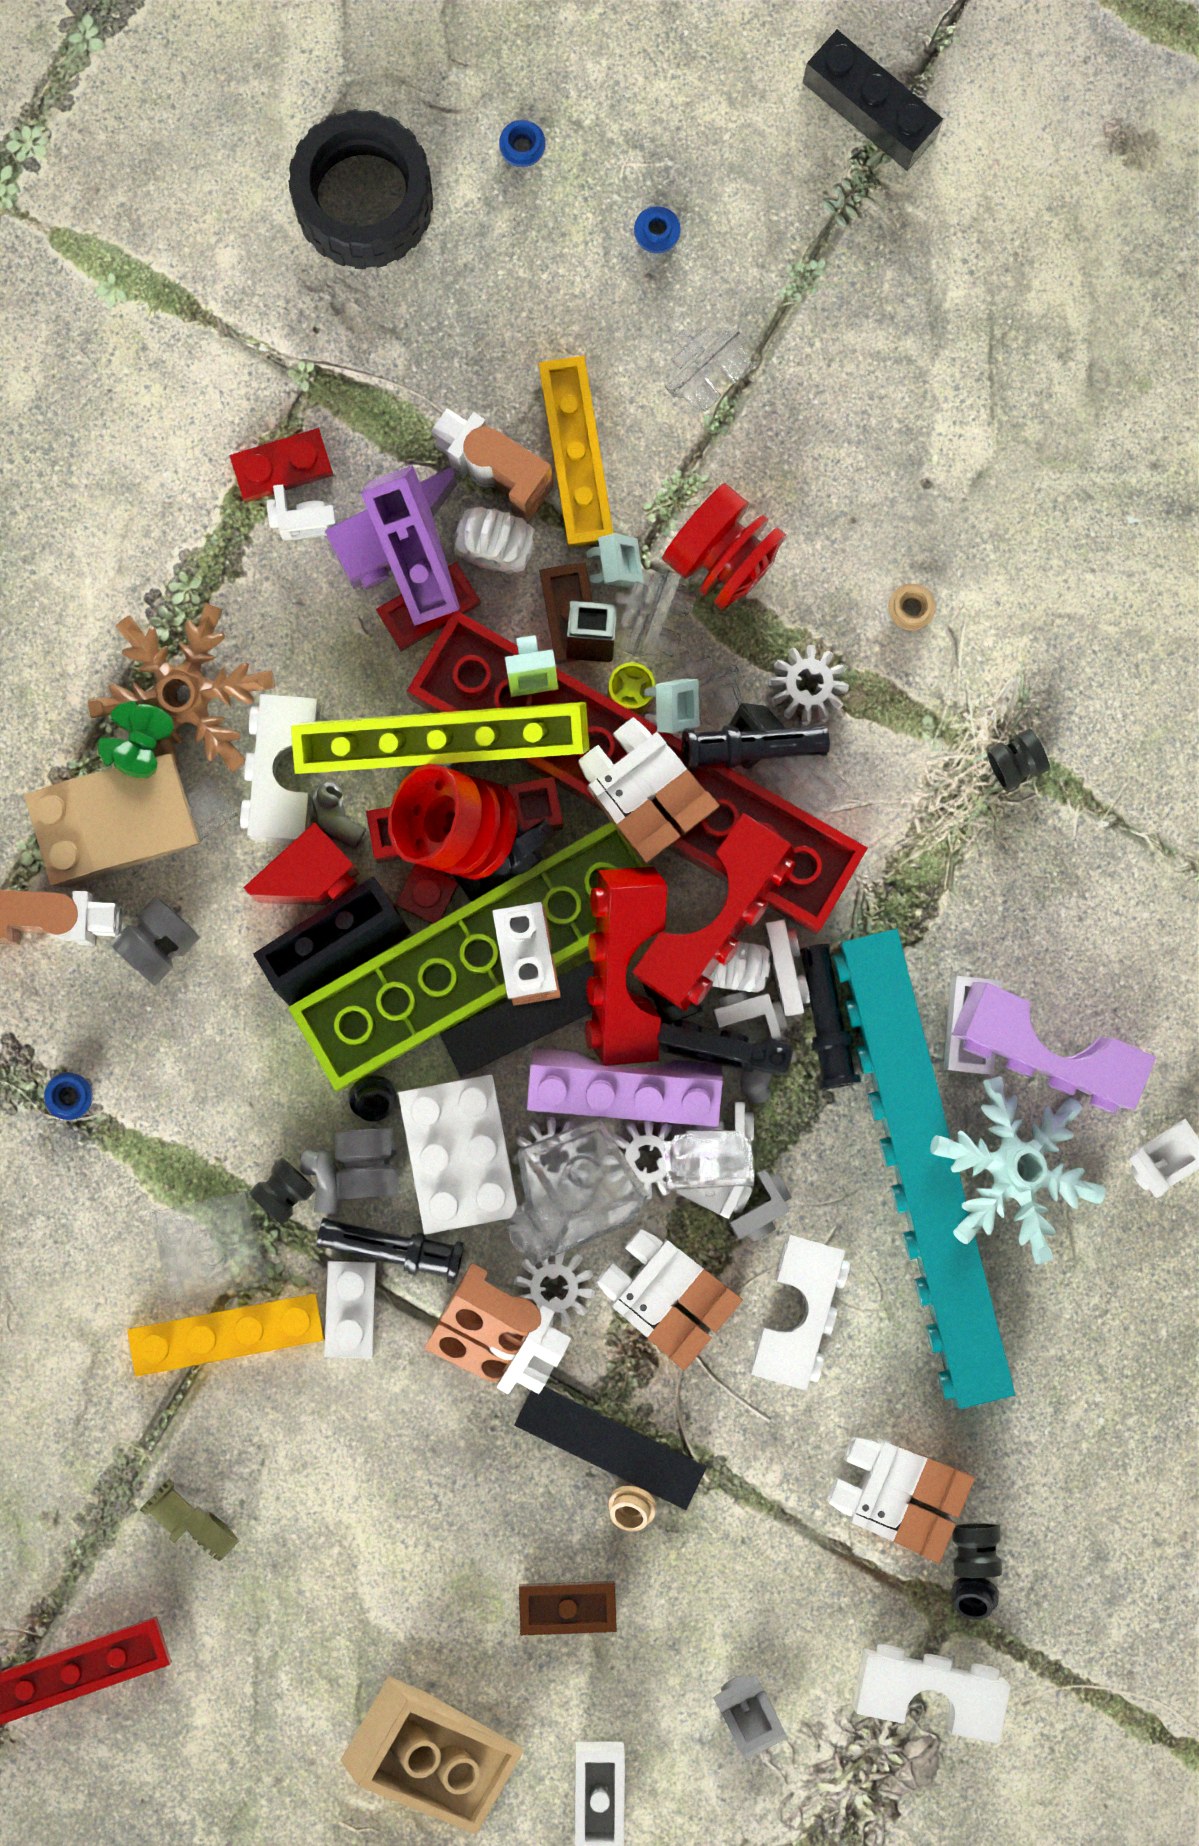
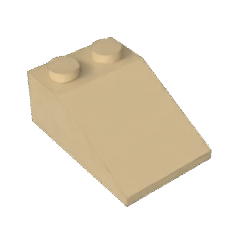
[24,754,200,888]
[341,1676,524,1835]

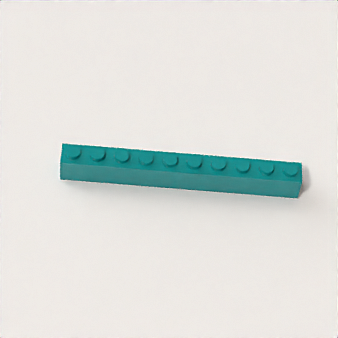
[833,928,1016,1409]

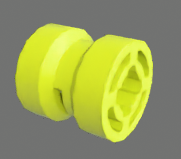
[608,663,655,715]

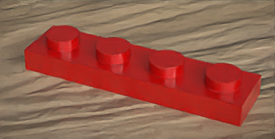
[0,1616,172,1725]

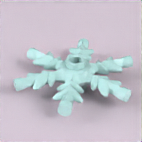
[930,1076,1106,1265]

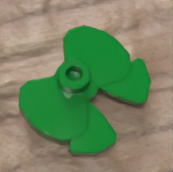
[98,701,174,778]

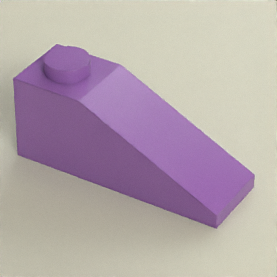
[361,465,460,626]
[325,467,457,589]

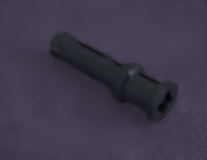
[681,725,830,772]
[800,944,861,1090]
[316,1217,464,1284]

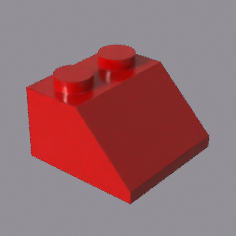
[243,822,360,906]

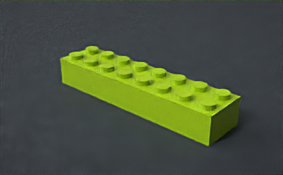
[288,822,669,1092]

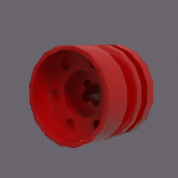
[662,483,786,611]
[388,763,517,880]

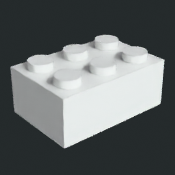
[398,1074,520,1235]

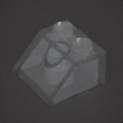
[517,1117,649,1256]
[150,1190,271,1305]

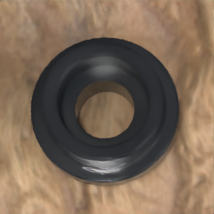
[348,1076,396,1122]
[951,1577,999,1620]

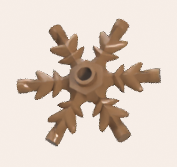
[88,603,275,773]

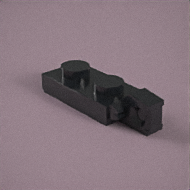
[452,818,556,902]
[657,1020,793,1077]

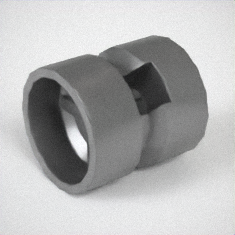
[110,896,201,986]
[333,1128,399,1199]

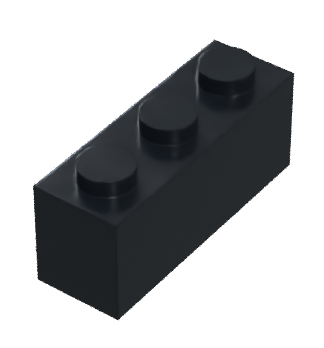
[802,29,943,171]
[253,876,412,1006]

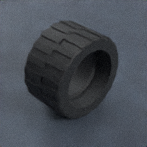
[288,109,433,269]

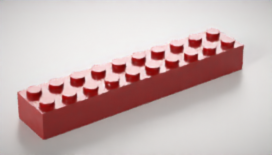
[407,611,868,934]

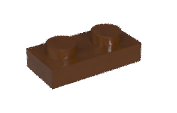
[539,562,593,664]
[519,1581,617,1636]

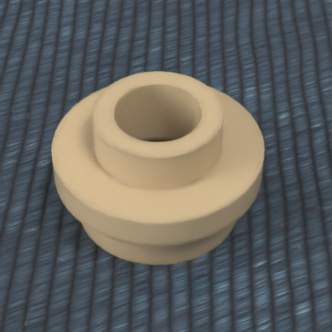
[888,584,936,631]
[608,1486,656,1531]

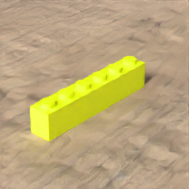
[291,702,590,774]

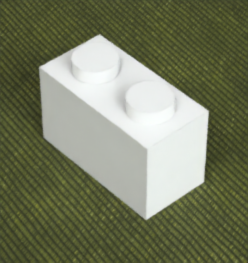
[575,1742,625,1846]

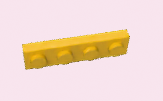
[538,355,614,548]
[127,1293,325,1377]

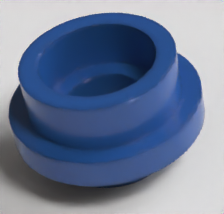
[499,120,545,167]
[634,206,681,254]
[44,1072,93,1120]

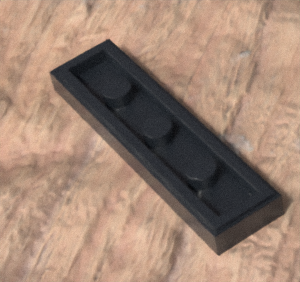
[440,960,629,1077]
[514,1386,707,1510]

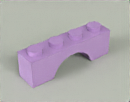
[951,982,1156,1114]
[527,1048,723,1127]

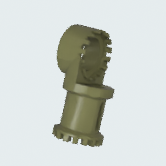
[140,1478,239,1561]

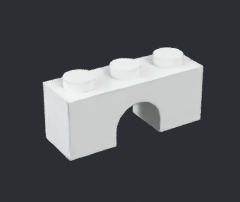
[240,694,321,844]
[748,1234,850,1391]
[852,1644,1011,1744]

